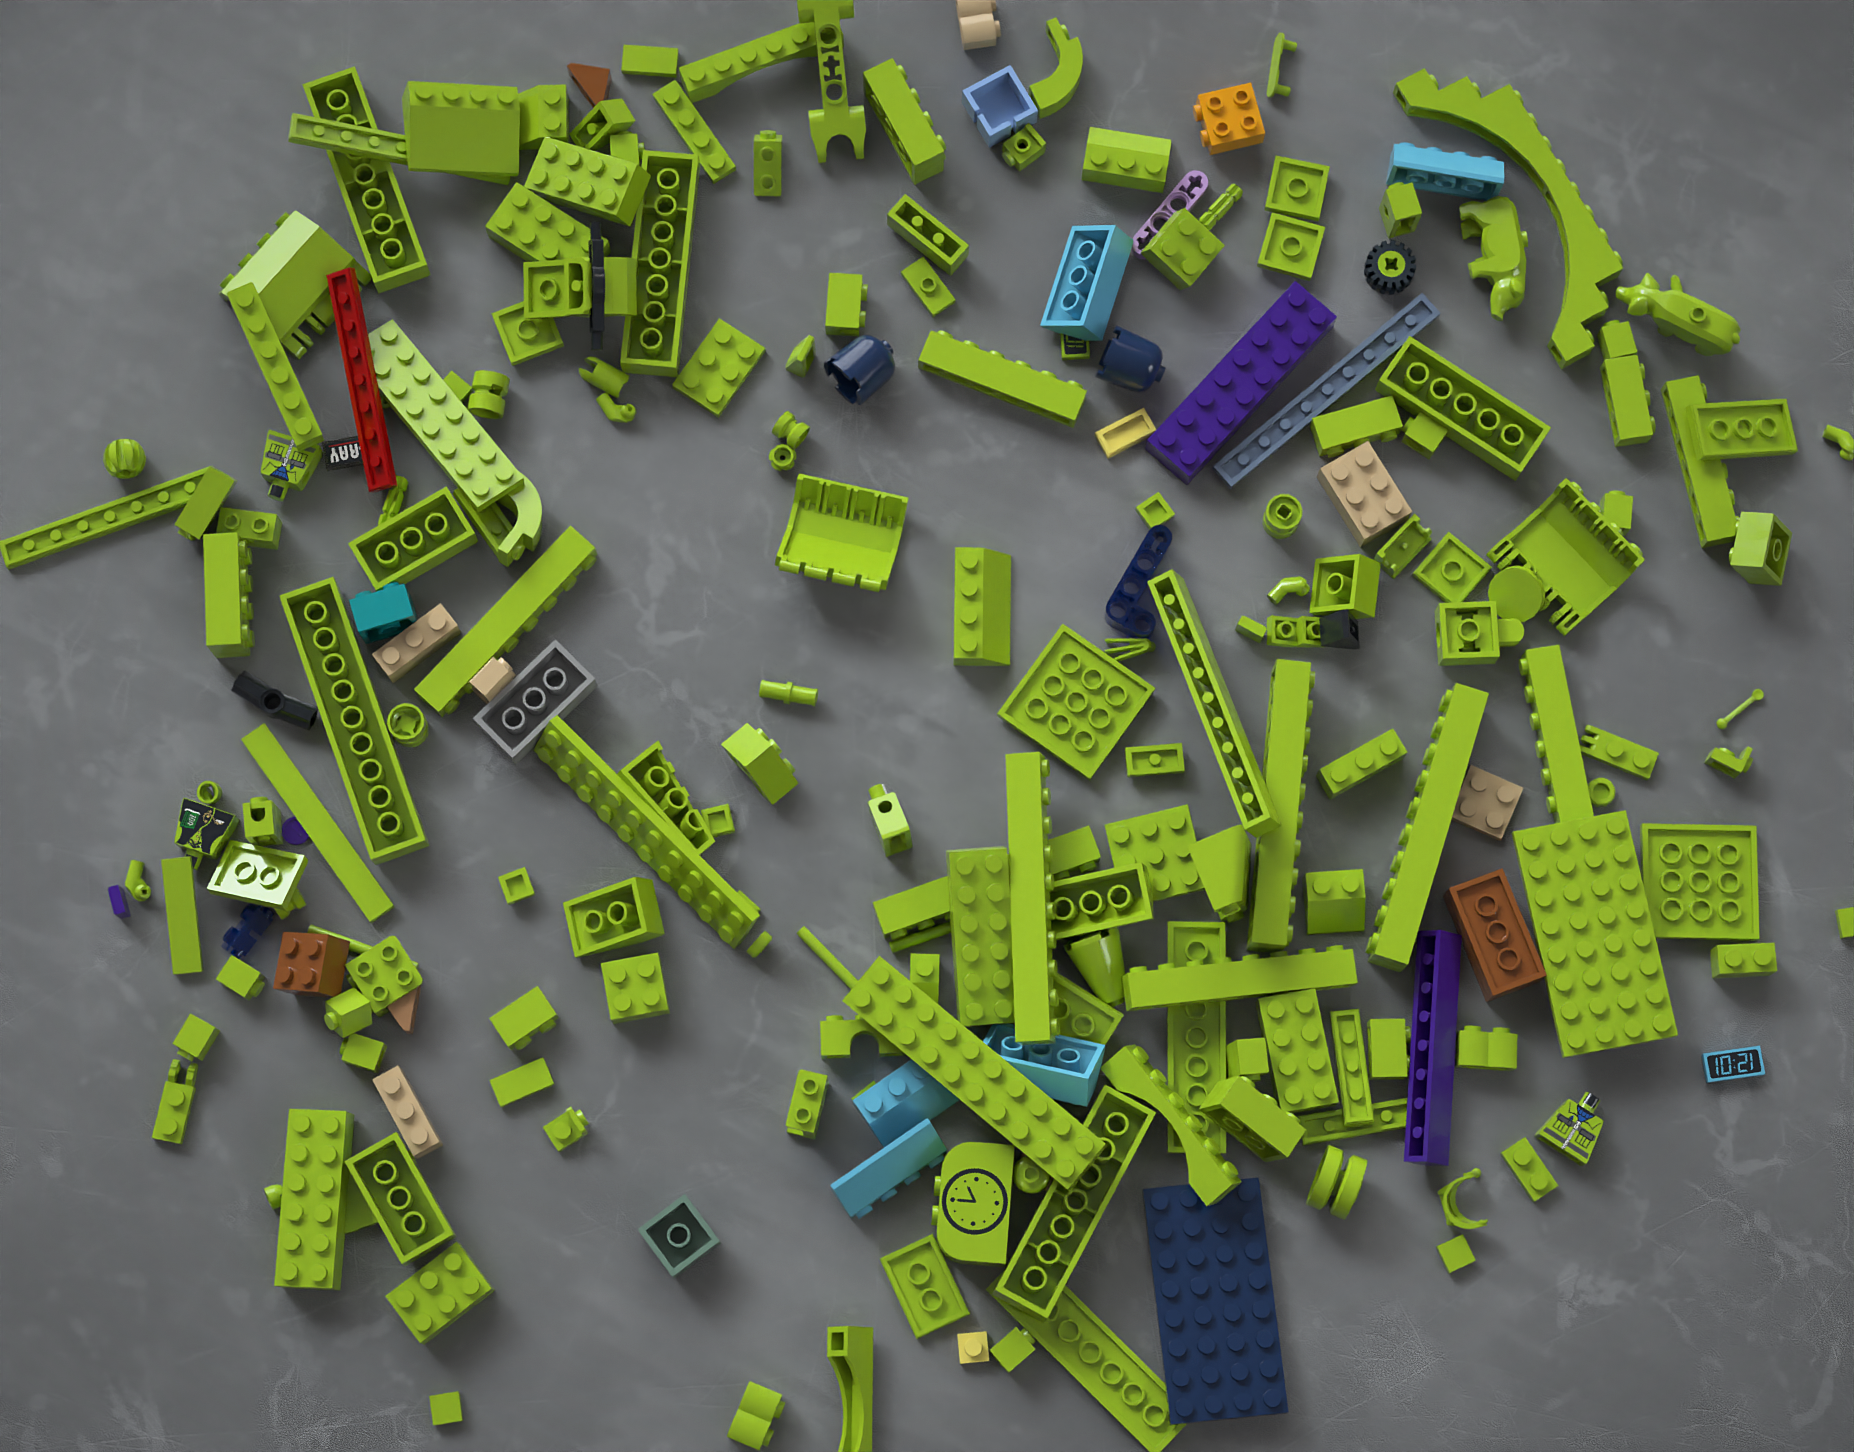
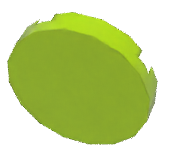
[1488,566,1545,622]

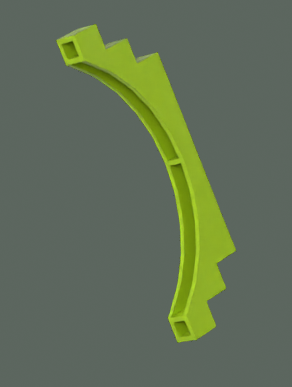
[1393,68,1623,369]

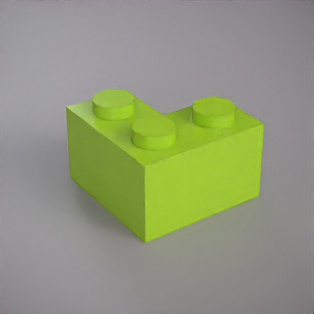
[721,723,799,805]

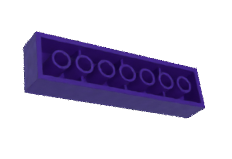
[1145,281,1337,485]

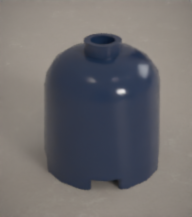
[1095,325,1166,393]
[824,335,895,405]

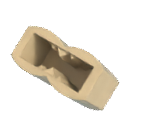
[955,0,1001,50]
[469,657,516,704]

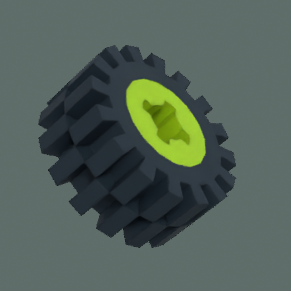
[1364,240,1416,295]

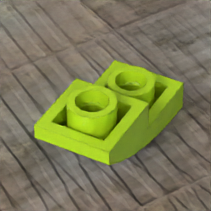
[1267,615,1322,647]

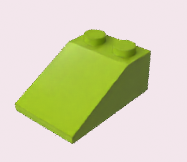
[563,877,665,958]

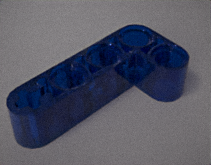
[1104,525,1172,639]

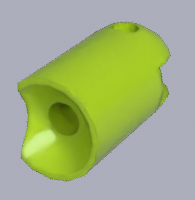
[579,357,630,399]

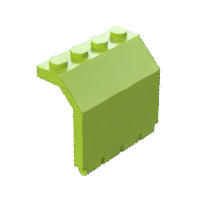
[775,473,909,593]

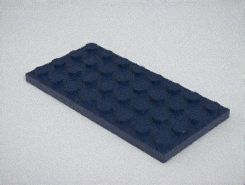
[1142,1177,1289,1425]

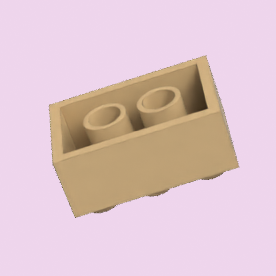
[1317,441,1413,548]

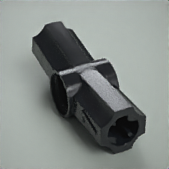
[231,670,319,731]

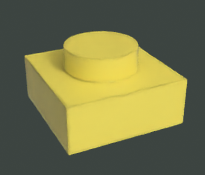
[957,1331,989,1364]

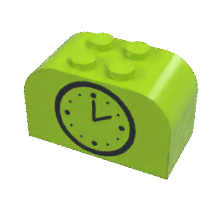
[931,1142,1015,1267]

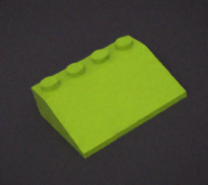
[402,81,520,176]

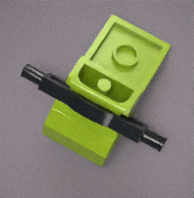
[523,222,637,350]

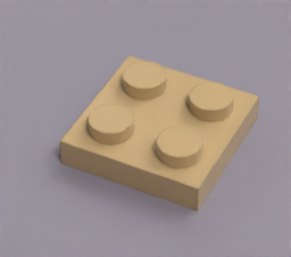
[1451,765,1523,841]

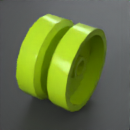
[1306,1145,1368,1220]

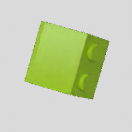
[518,84,569,150]
[1309,554,1381,619]
[1302,869,1366,935]

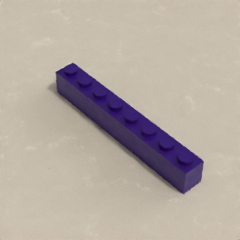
[1404,930,1462,1166]

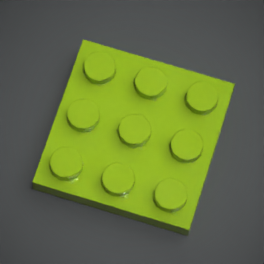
[1105,804,1205,902]

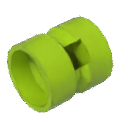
[467,370,510,419]
[1262,494,1302,539]
[387,703,429,747]

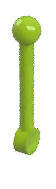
[1716,689,1764,729]

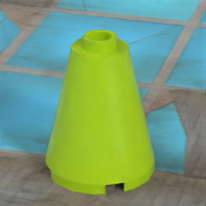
[1063,927,1125,1007]

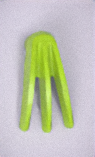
[1104,638,1156,662]

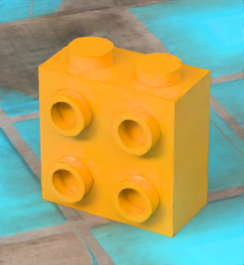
[1193,82,1265,155]

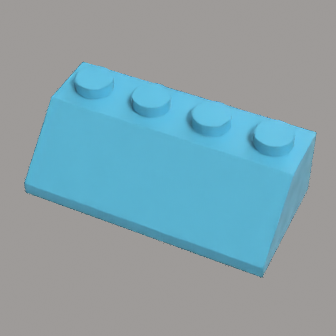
[1386,142,1504,201]
[1040,225,1134,341]
[983,1023,1105,1107]
[853,1059,960,1148]
[830,1118,947,1219]

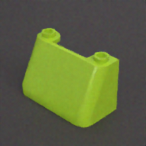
[1187,824,1252,923]

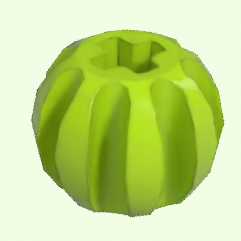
[103,439,146,479]

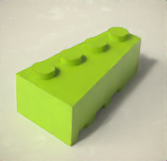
[617,741,715,856]

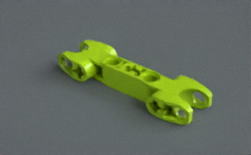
[797,0,866,163]

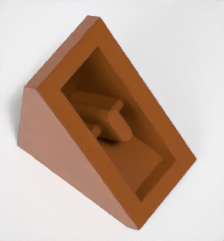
[567,63,612,108]

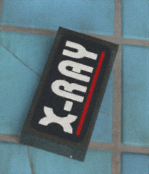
[322,436,363,471]

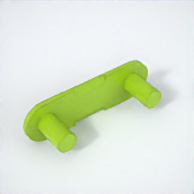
[1267,32,1297,98]

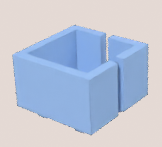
[962,65,1038,148]

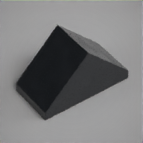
[1319,609,1360,649]

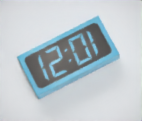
[1701,1046,1765,1083]

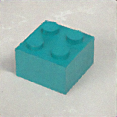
[349,582,418,645]

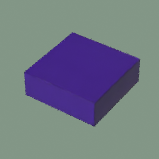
[107,885,131,919]

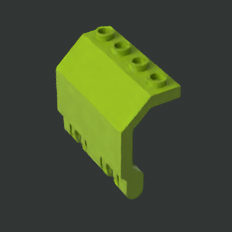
[218,210,372,360]
[1486,478,1645,636]

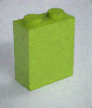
[174,466,238,541]

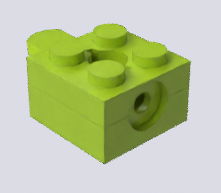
[1434,601,1524,666]

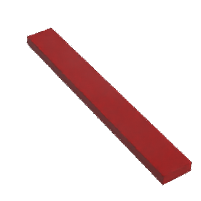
[326,267,398,493]

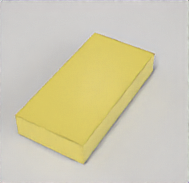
[1094,408,1156,459]

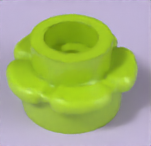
[769,444,797,471]

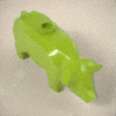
[1459,196,1528,321]
[1616,273,1741,356]

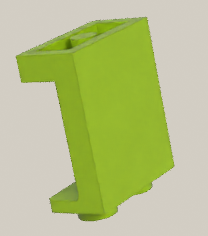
[786,1069,829,1140]

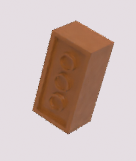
[1443,868,1547,1002]

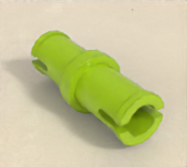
[759,680,818,706]

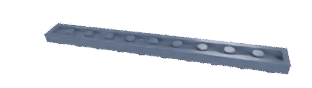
[1212,293,1441,490]

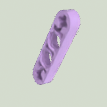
[1131,170,1208,260]

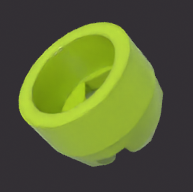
[197,781,222,804]
[264,1184,282,1210]

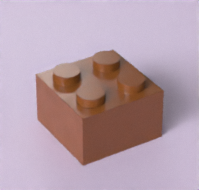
[273,932,350,998]

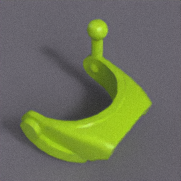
[1437,1168,1488,1229]

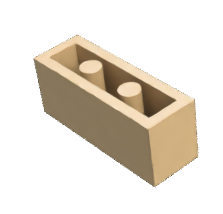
[372,603,461,683]
[372,1066,443,1159]

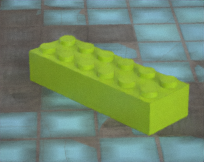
[1375,336,1551,481]
[946,846,1015,1026]
[274,1109,355,1291]

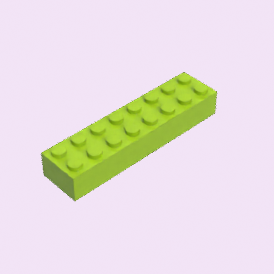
[302,66,431,294]
[620,150,700,377]
[992,1084,1156,1323]

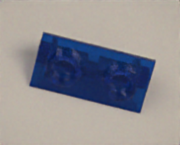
[221,903,275,959]

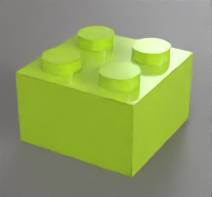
[1140,208,1225,290]
[1729,511,1792,586]
[601,952,670,1024]

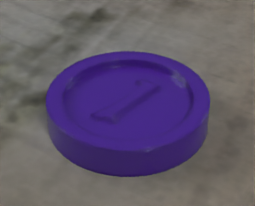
[282,816,309,845]

